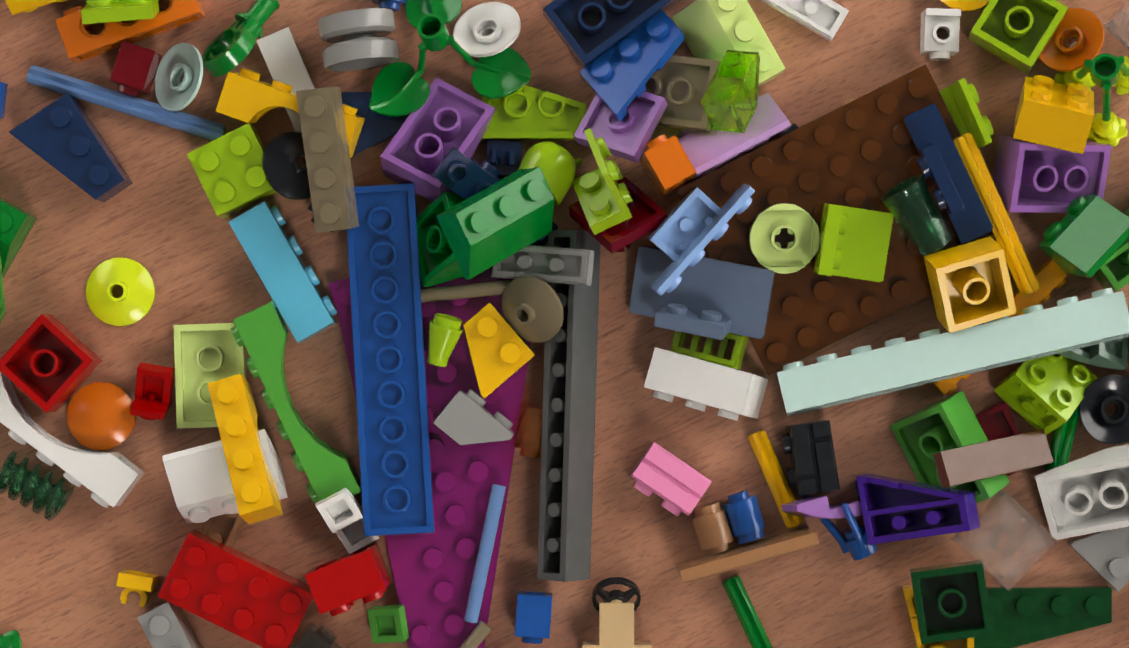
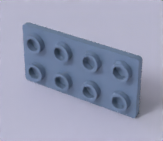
[629,245,775,340]

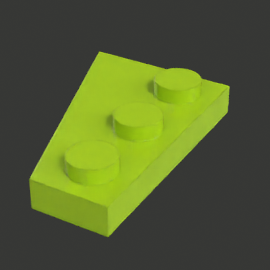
[482,85,586,140]

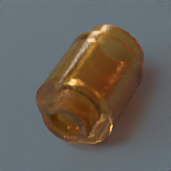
[514,407,542,458]

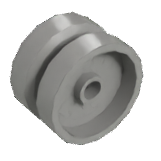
[317,8,400,72]

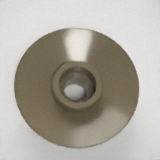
[502,276,564,343]

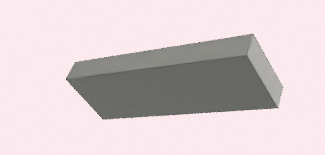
[491,245,595,286]

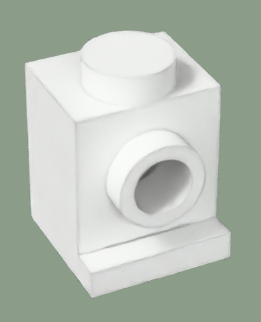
[920,8,961,61]

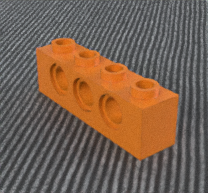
[55,0,205,63]

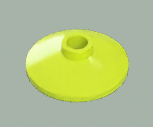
[86,257,155,326]

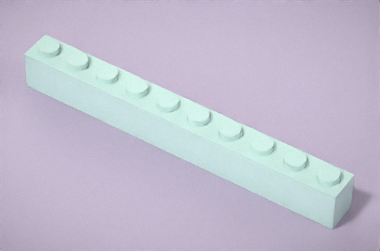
[777,288,1129,416]

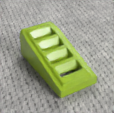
[670,331,749,370]

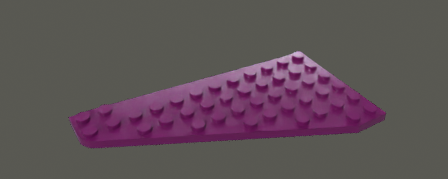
[328,267,531,648]

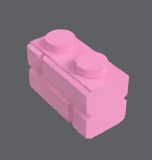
[630,441,712,517]

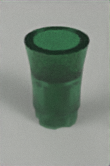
[880,174,952,256]

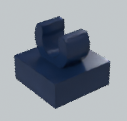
[486,140,522,177]

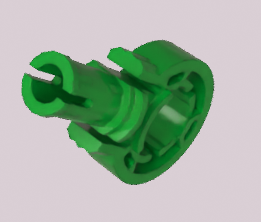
[202,0,280,77]

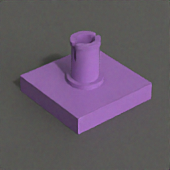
[573,91,668,163]

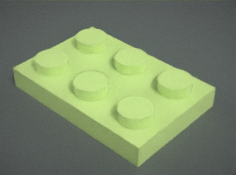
[173,323,246,429]

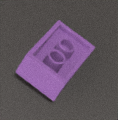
[380,77,495,202]
[993,135,1112,213]

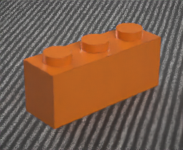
[640,134,696,198]

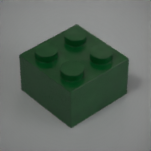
[910,560,994,644]

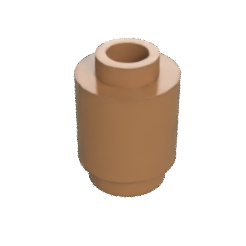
[692,501,734,555]

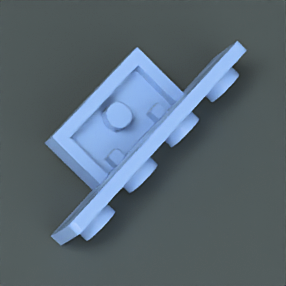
[648,183,755,296]

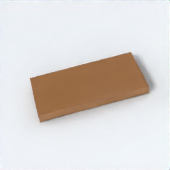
[676,526,819,584]

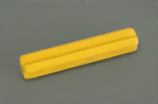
[748,430,804,528]

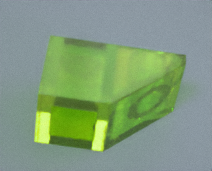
[700,50,760,133]

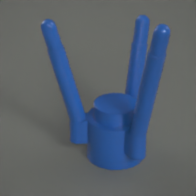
[803,479,878,561]

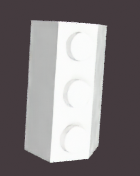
[162,429,288,524]

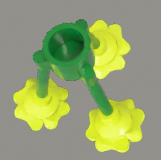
[1054,53,1129,147]

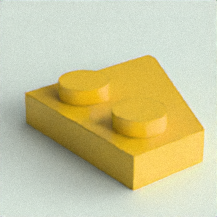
[463,303,535,399]

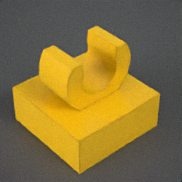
[116,569,159,607]

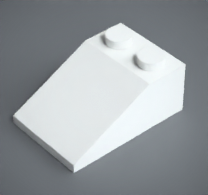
[1035,444,1129,541]

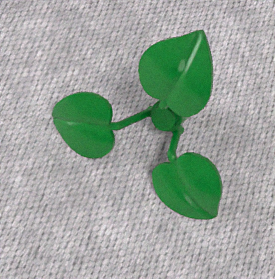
[369,0,532,117]

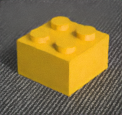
[1013,75,1094,154]
[924,236,1017,333]

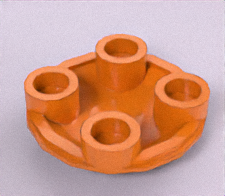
[67,382,137,450]

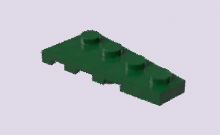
[974,586,1112,648]

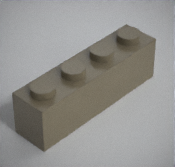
[296,87,359,233]

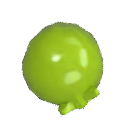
[517,141,583,206]

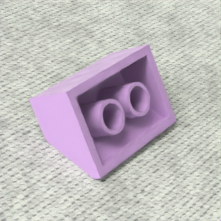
[678,92,791,180]

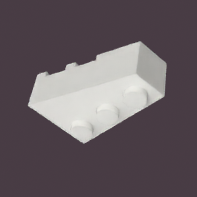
[644,347,768,421]

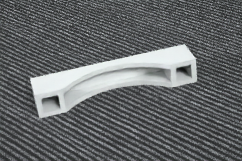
[0,371,145,508]

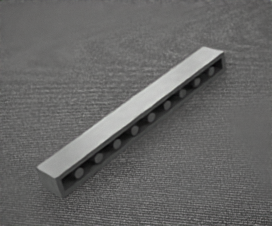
[537,230,601,582]

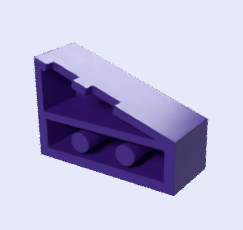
[856,474,980,545]

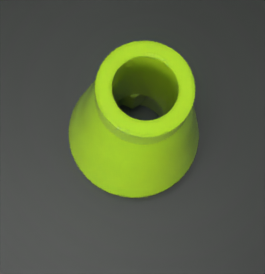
[426,313,463,367]

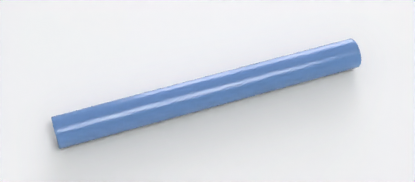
[464,484,506,623]

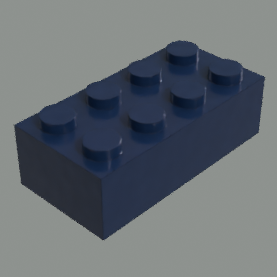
[543,0,678,68]

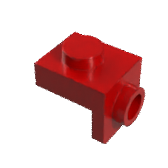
[130,362,174,420]

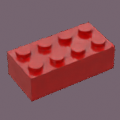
[157,529,313,648]

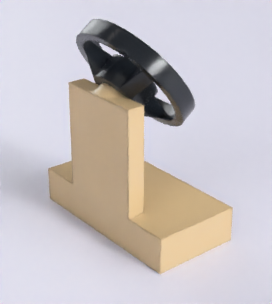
[582,577,652,648]

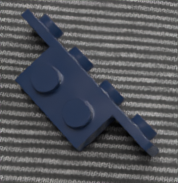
[903,104,993,243]
[433,147,558,246]

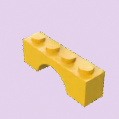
[215,68,365,158]
[207,373,283,525]

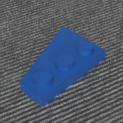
[579,10,685,122]

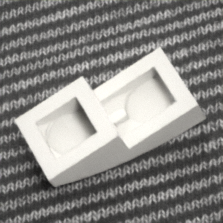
[315,488,379,554]

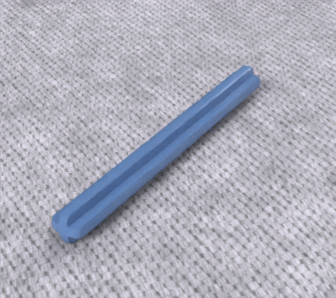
[26,65,226,141]

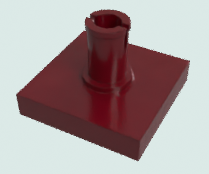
[569,176,667,254]

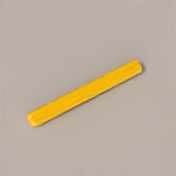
[953,132,1040,295]

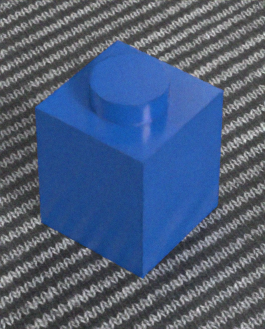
[515,591,552,644]

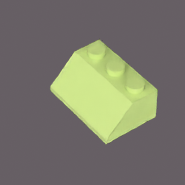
[672,0,786,107]

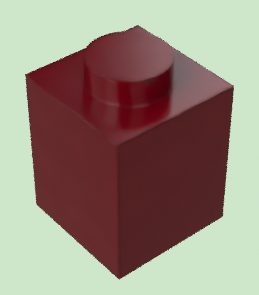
[110,40,162,97]

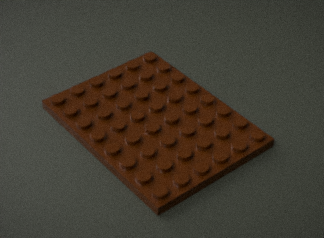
[676,64,998,375]

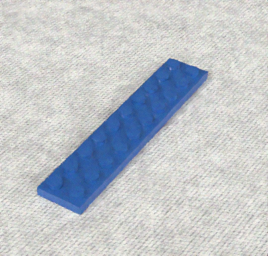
[347,183,435,536]

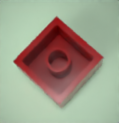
[0,314,102,413]
[305,543,392,617]

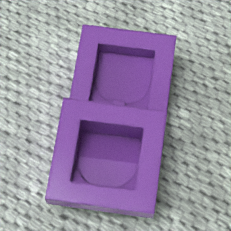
[781,496,863,519]

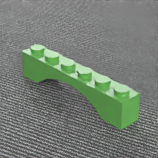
[231,301,361,503]

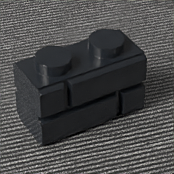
[781,420,840,496]

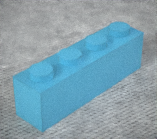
[228,201,338,343]

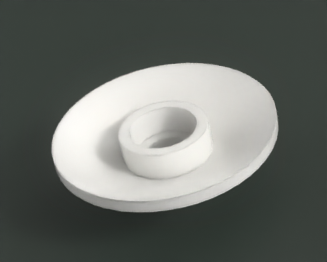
[453,2,521,57]

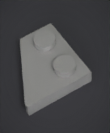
[1068,526,1129,592]

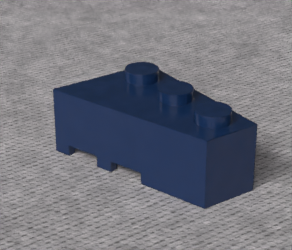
[9,93,133,202]

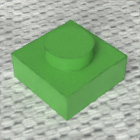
[367,604,409,643]

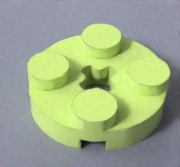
[749,203,820,274]

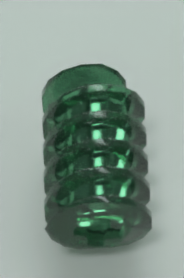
[0,451,75,521]

